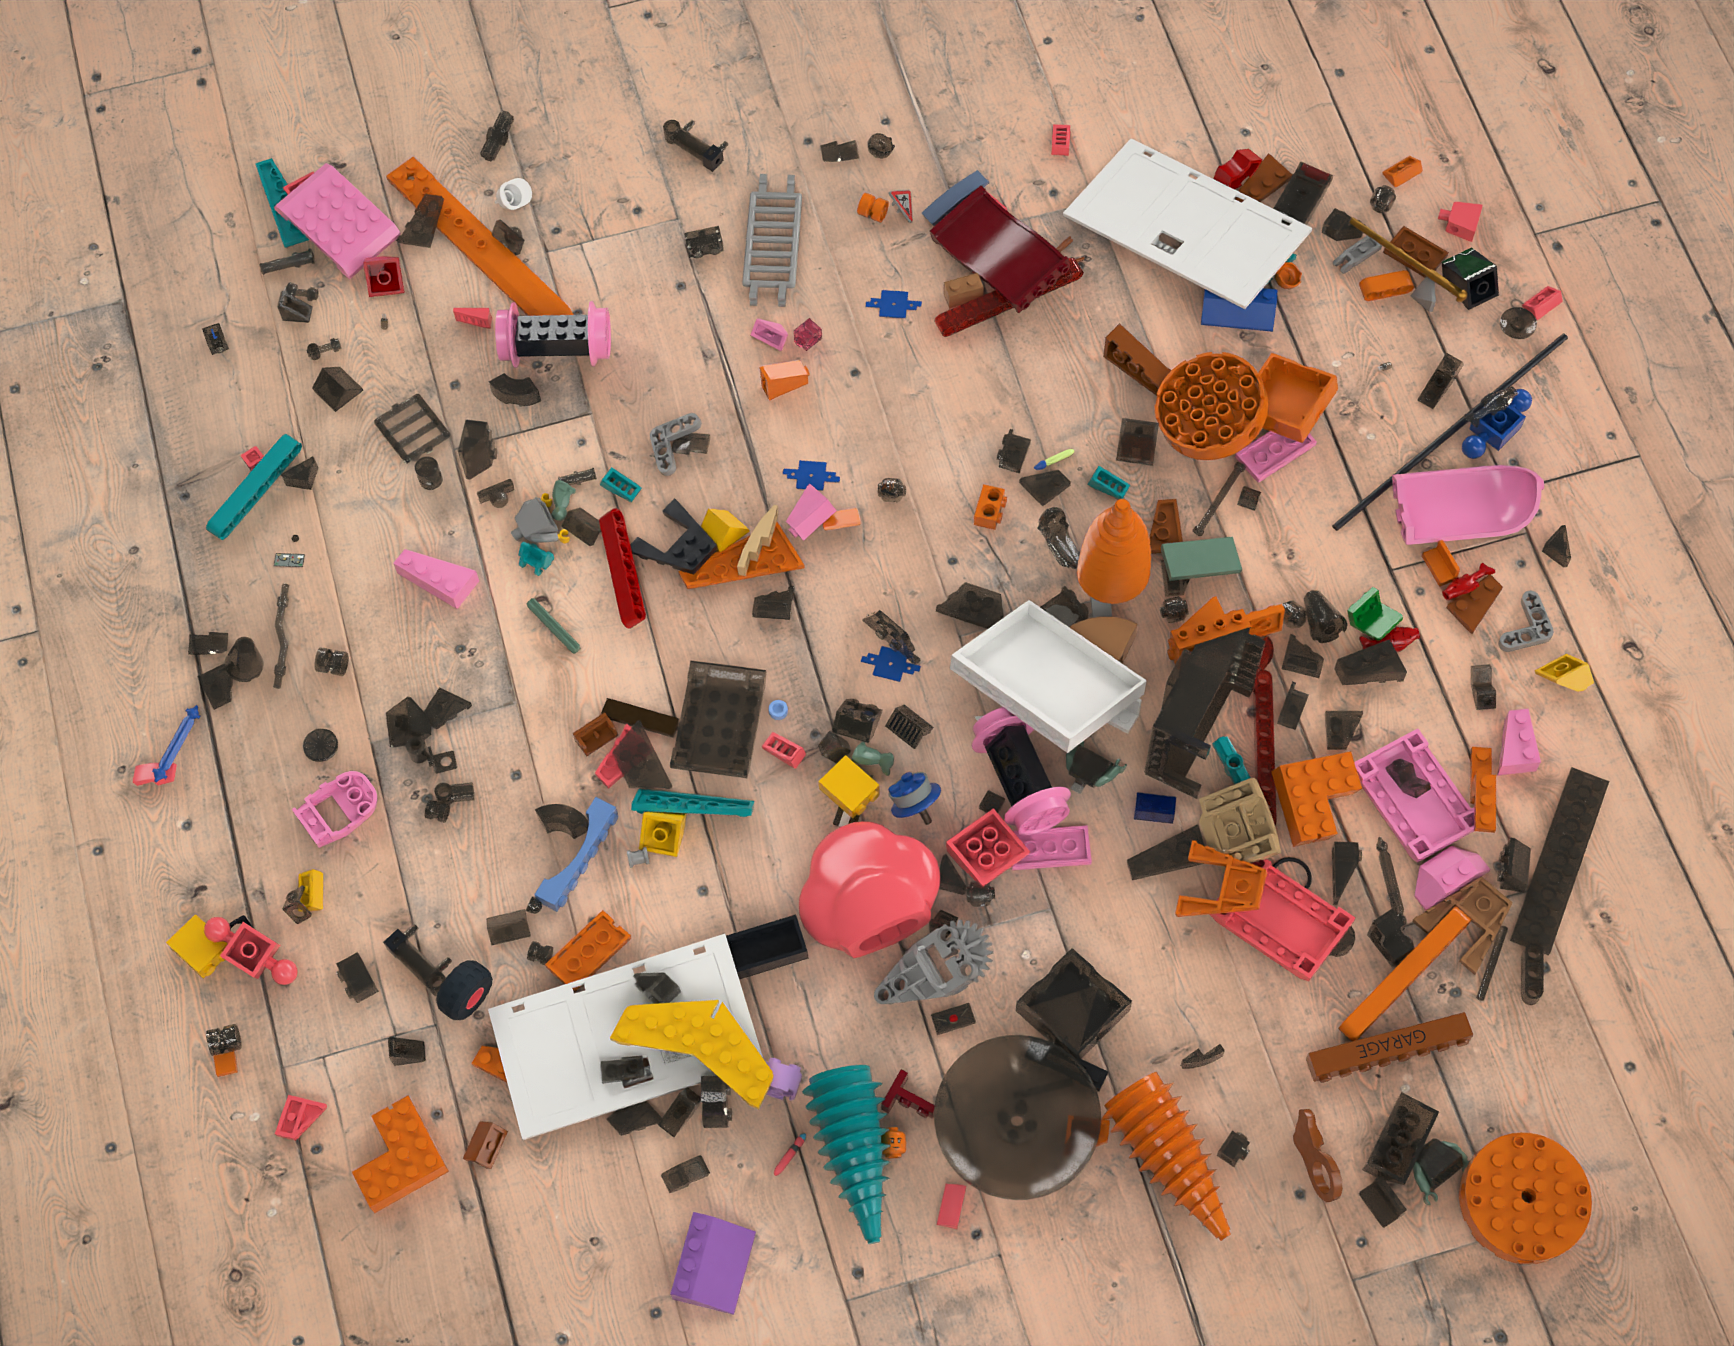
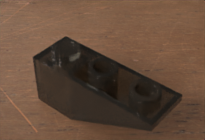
[1417,353,1464,409]

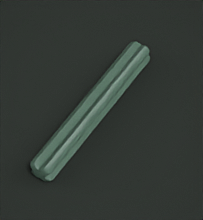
[527,598,581,654]

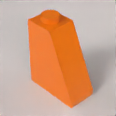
[759,360,810,400]

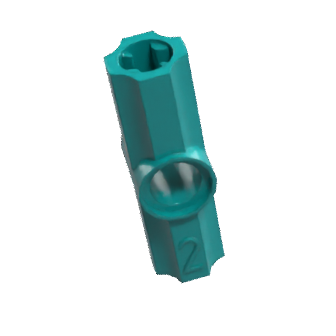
[1212,736,1251,785]

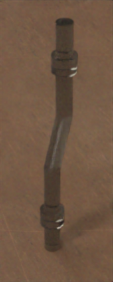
[273,584,289,689]

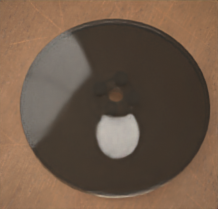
[934,1035,1101,1200]

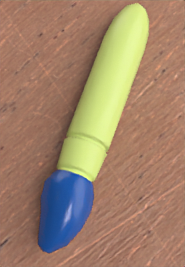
[1034,449,1074,470]

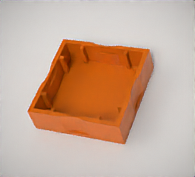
[1258,353,1338,443]

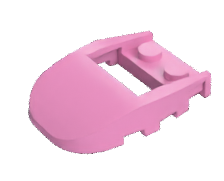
[292,771,377,848]

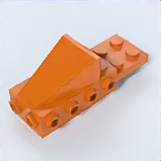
[1167,596,1285,670]

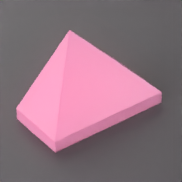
[751,319,788,351]

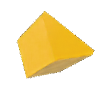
[701,508,750,552]

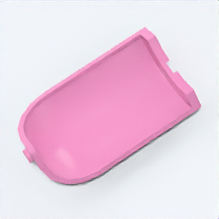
[1392,465,1544,545]

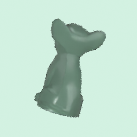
[551,480,576,521]
[852,741,894,776]

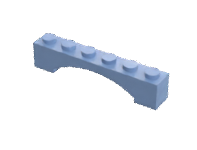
[534,797,618,912]

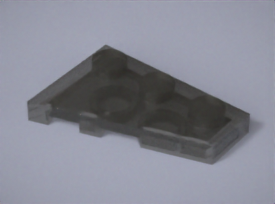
[396,194,444,248]

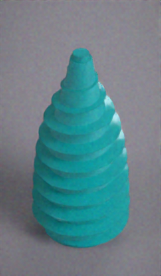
[802,1065,891,1244]

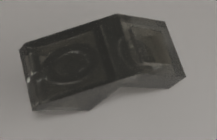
[1471,664,1496,710]
[1386,759,1431,798]

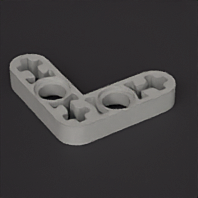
[650,413,702,476]
[1498,590,1554,652]

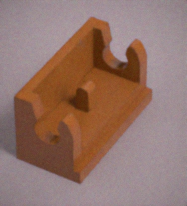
[573,712,619,757]

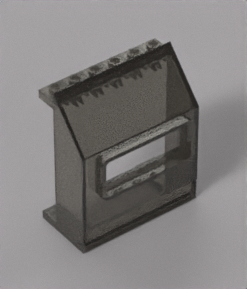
[1144,627,1266,799]

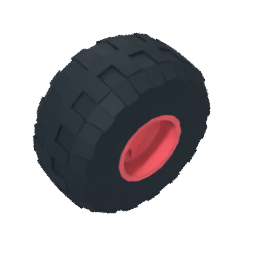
[436,960,493,1020]

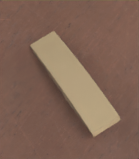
[737,505,779,576]

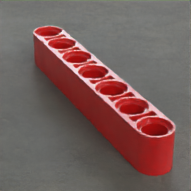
[599,508,646,629]

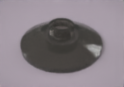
[1500,307,1537,339]

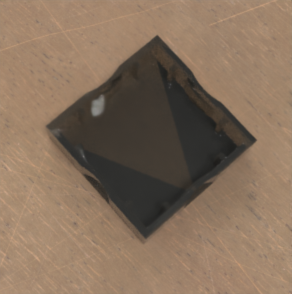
[1015,948,1132,1065]

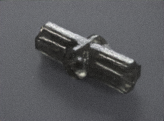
[480,111,514,162]

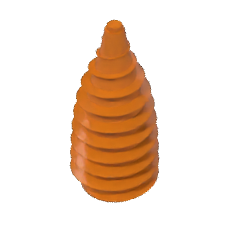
[1077,499,1151,604]
[1102,1072,1231,1241]

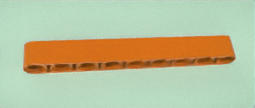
[1338,906,1472,1041]

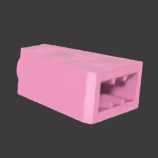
[786,484,836,541]

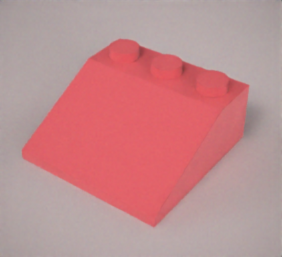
[946,808,1030,887]

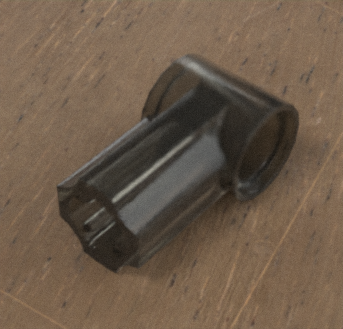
[434,782,475,806]

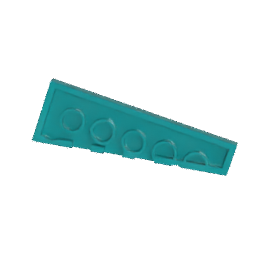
[255,158,309,248]
[631,788,755,817]

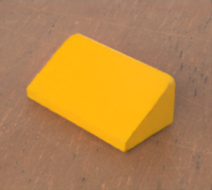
[298,869,323,912]

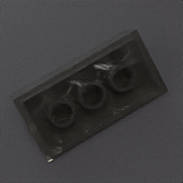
[1362,1092,1439,1185]

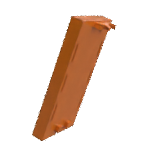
[545,910,631,993]

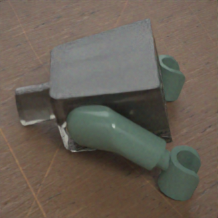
[1066,741,1127,794]
[1411,1138,1470,1205]

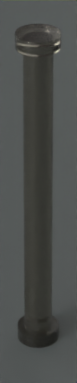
[1193,462,1246,536]

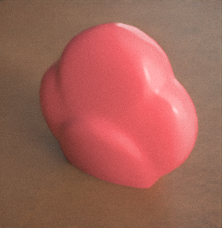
[799,821,940,958]

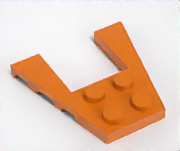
[1175,840,1267,917]

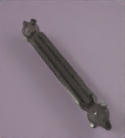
[1376,837,1407,931]

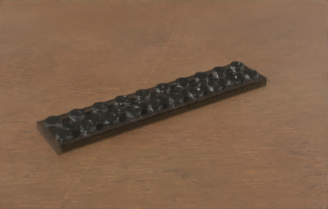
[1510,767,1610,956]

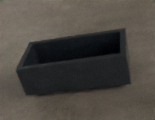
[726,914,809,980]

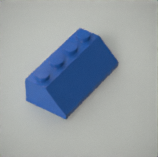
[1201,288,1278,332]

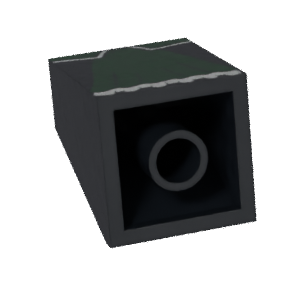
[1441,247,1499,310]

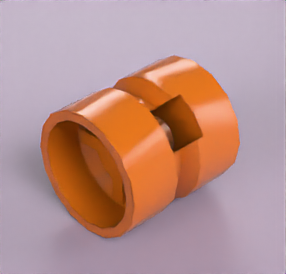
[857,193,889,223]

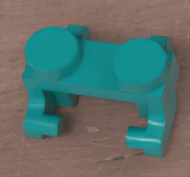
[518,542,554,576]

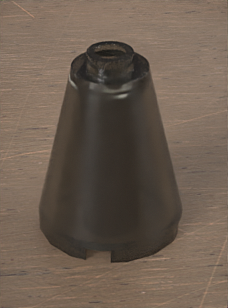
[1303,590,1348,643]
[225,637,264,682]

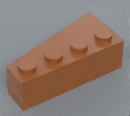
[1103,323,1171,396]

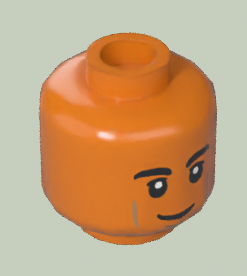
[881,1127,906,1159]

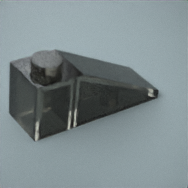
[1332,842,1362,905]

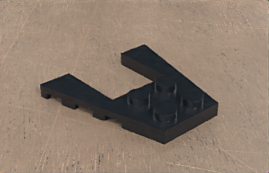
[630,498,718,575]

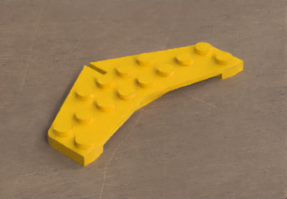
[610,1000,774,1110]

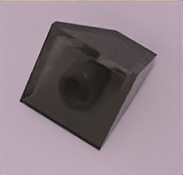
[386,697,431,748]

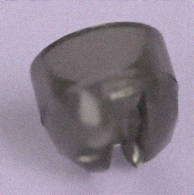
[526,896,542,914]

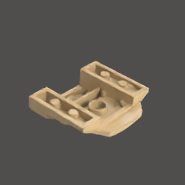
[1199,778,1281,873]

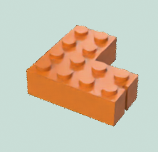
[1271,751,1362,847]
[352,1096,449,1214]

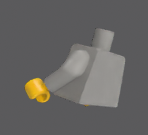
[511,493,570,544]

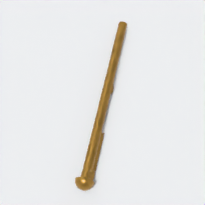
[1349,217,1467,302]

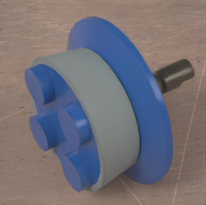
[888,772,941,825]

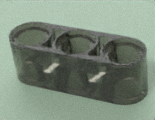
[1521,943,1544,1005]

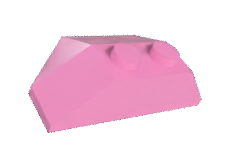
[1414,846,1491,911]

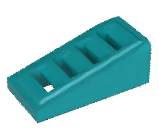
[1087,466,1130,499]
[600,467,642,502]

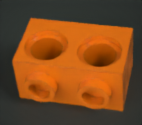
[974,484,1007,530]

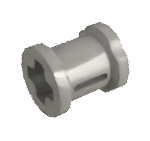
[627,847,650,868]

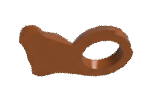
[1293,1109,1343,1202]

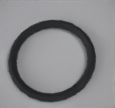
[1273,857,1312,889]

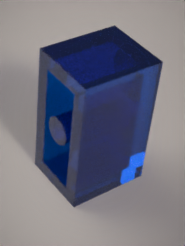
[1134,792,1176,824]

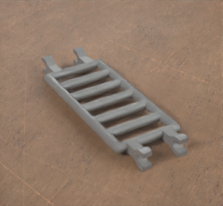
[742,174,802,307]

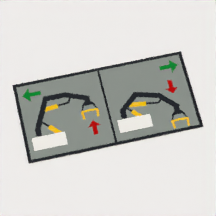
[274,553,305,567]

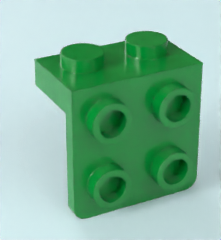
[1347,587,1403,641]

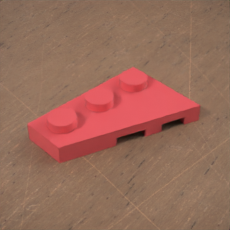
[595,724,652,789]

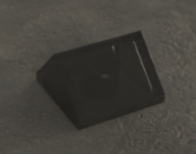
[312,367,363,412]

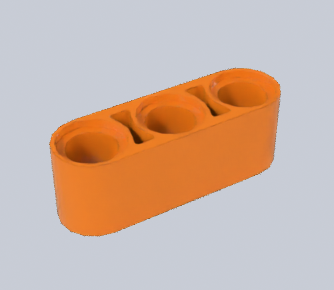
[1359,270,1414,301]

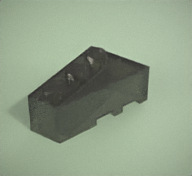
[1334,639,1407,685]

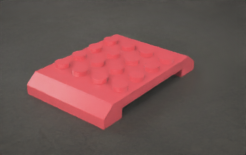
[1209,859,1355,981]

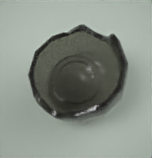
[867,133,895,159]

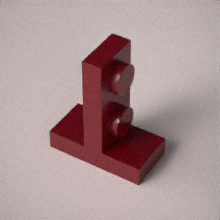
[881,1069,937,1119]

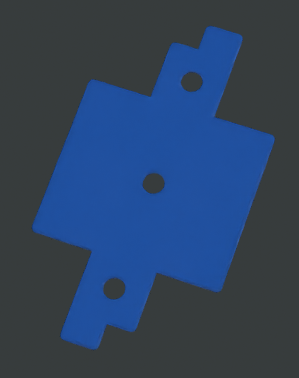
[866,290,922,318]
[783,460,840,491]
[861,646,921,682]

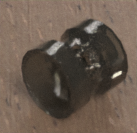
[425,800,450,823]
[527,941,553,965]

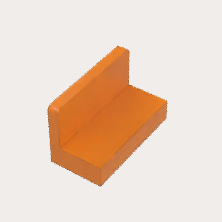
[1422,540,1460,587]

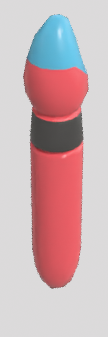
[774,1133,806,1176]

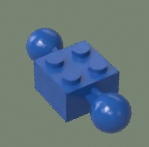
[1462,389,1532,459]

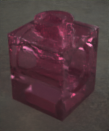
[794,318,822,351]

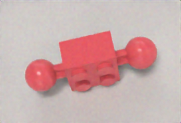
[204,917,298,985]

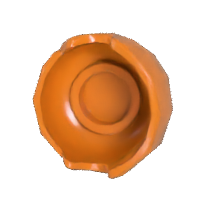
[1275,262,1302,289]

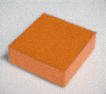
[213,1051,238,1077]

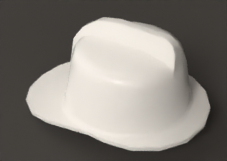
[495,178,532,210]

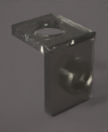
[427,746,457,774]
[282,885,312,924]

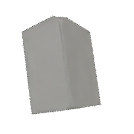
[1091,597,1112,618]

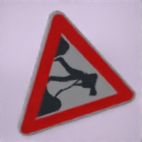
[889,190,913,223]

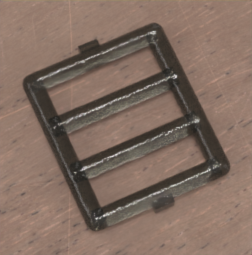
[374,394,450,463]

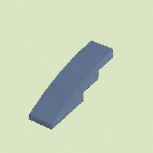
[922,170,989,226]

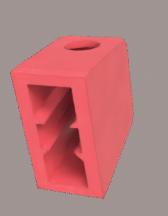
[1438,202,1483,242]

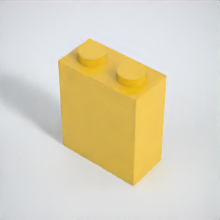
[818,755,880,819]
[166,914,228,979]

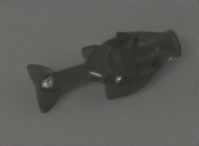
[1464,386,1518,428]

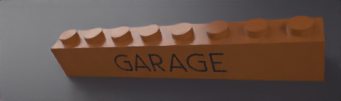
[1306,1012,1473,1083]

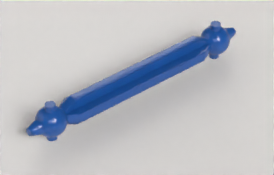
[152,705,200,783]

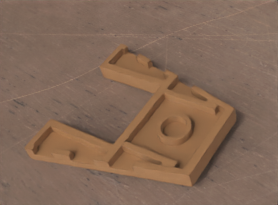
[1412,876,1513,975]

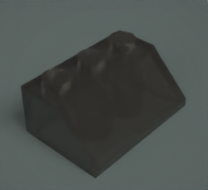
[458,420,497,480]

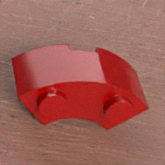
[1213,149,1262,190]

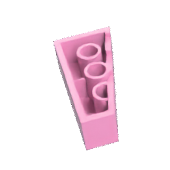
[393,549,479,609]

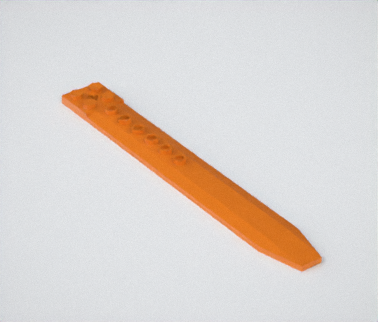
[386,157,574,316]

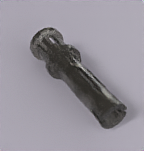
[260,248,315,274]

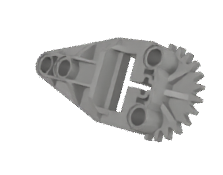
[874,920,993,1005]

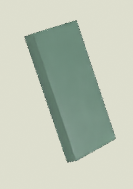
[1160,537,1242,581]

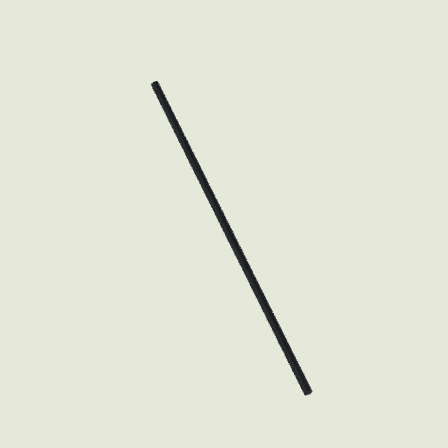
[1332,333,1568,531]

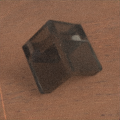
[818,731,851,764]

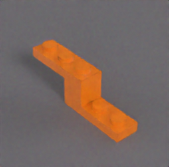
[1470,747,1496,833]

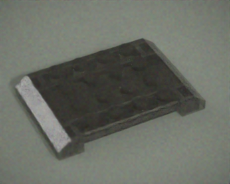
[670,661,767,778]

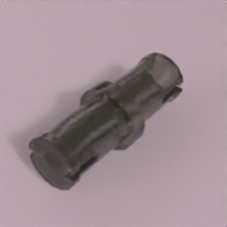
[558,468,597,486]

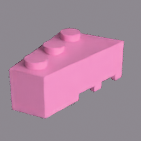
[1497,709,1541,776]

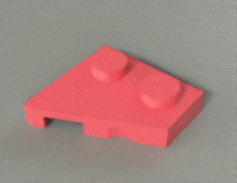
[275,1095,327,1141]

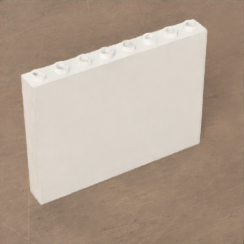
[950,600,1147,753]

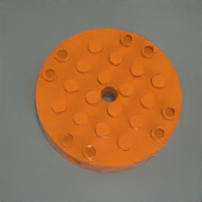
[1155,352,1268,460]
[1459,1132,1592,1264]

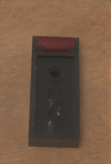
[1273,161,1334,226]

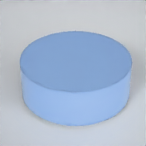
[769,700,788,720]

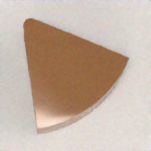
[1069,617,1137,664]

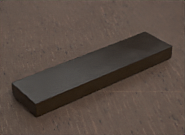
[601,698,680,738]

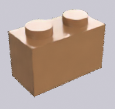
[944,273,983,308]

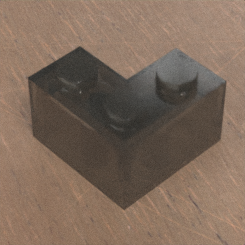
[1367,908,1414,966]

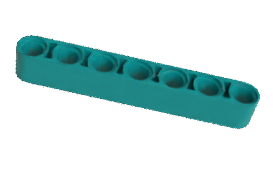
[206,434,302,540]

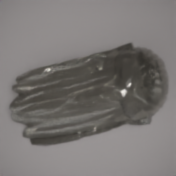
[1037,507,1080,569]

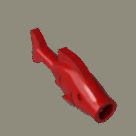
[1442,563,1496,601]
[1359,627,1420,656]

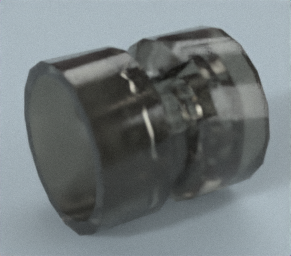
[415,456,443,490]
[314,647,349,676]
[206,1024,242,1056]

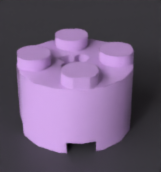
[766,1058,802,1101]

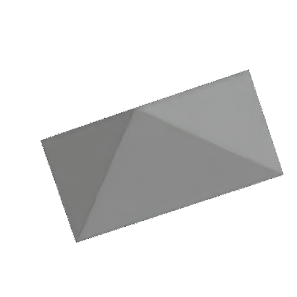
[1411,276,1436,312]

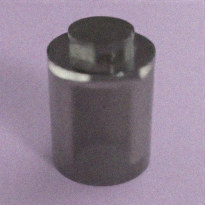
[406,736,429,763]

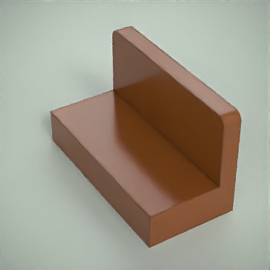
[463,1121,508,1169]

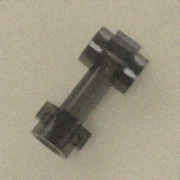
[283,282,319,301]
[306,338,342,360]

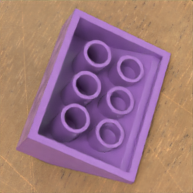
[670,1212,756,1315]

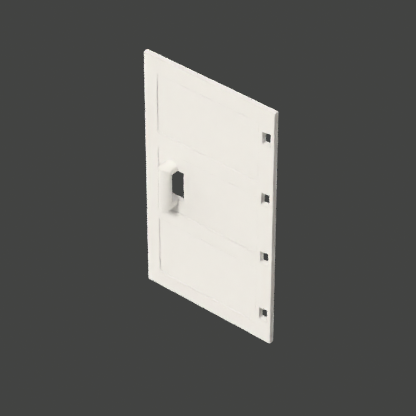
[1063,138,1312,309]
[488,934,763,1140]

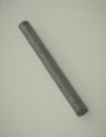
[1476,926,1508,1001]

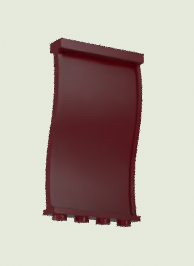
[930,185,1070,314]

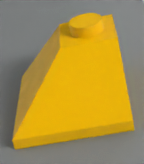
[1535,654,1594,692]
[639,811,687,857]

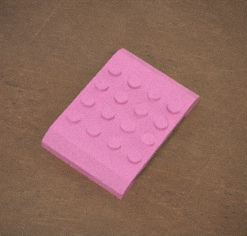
[274,163,401,280]
[1354,729,1474,862]

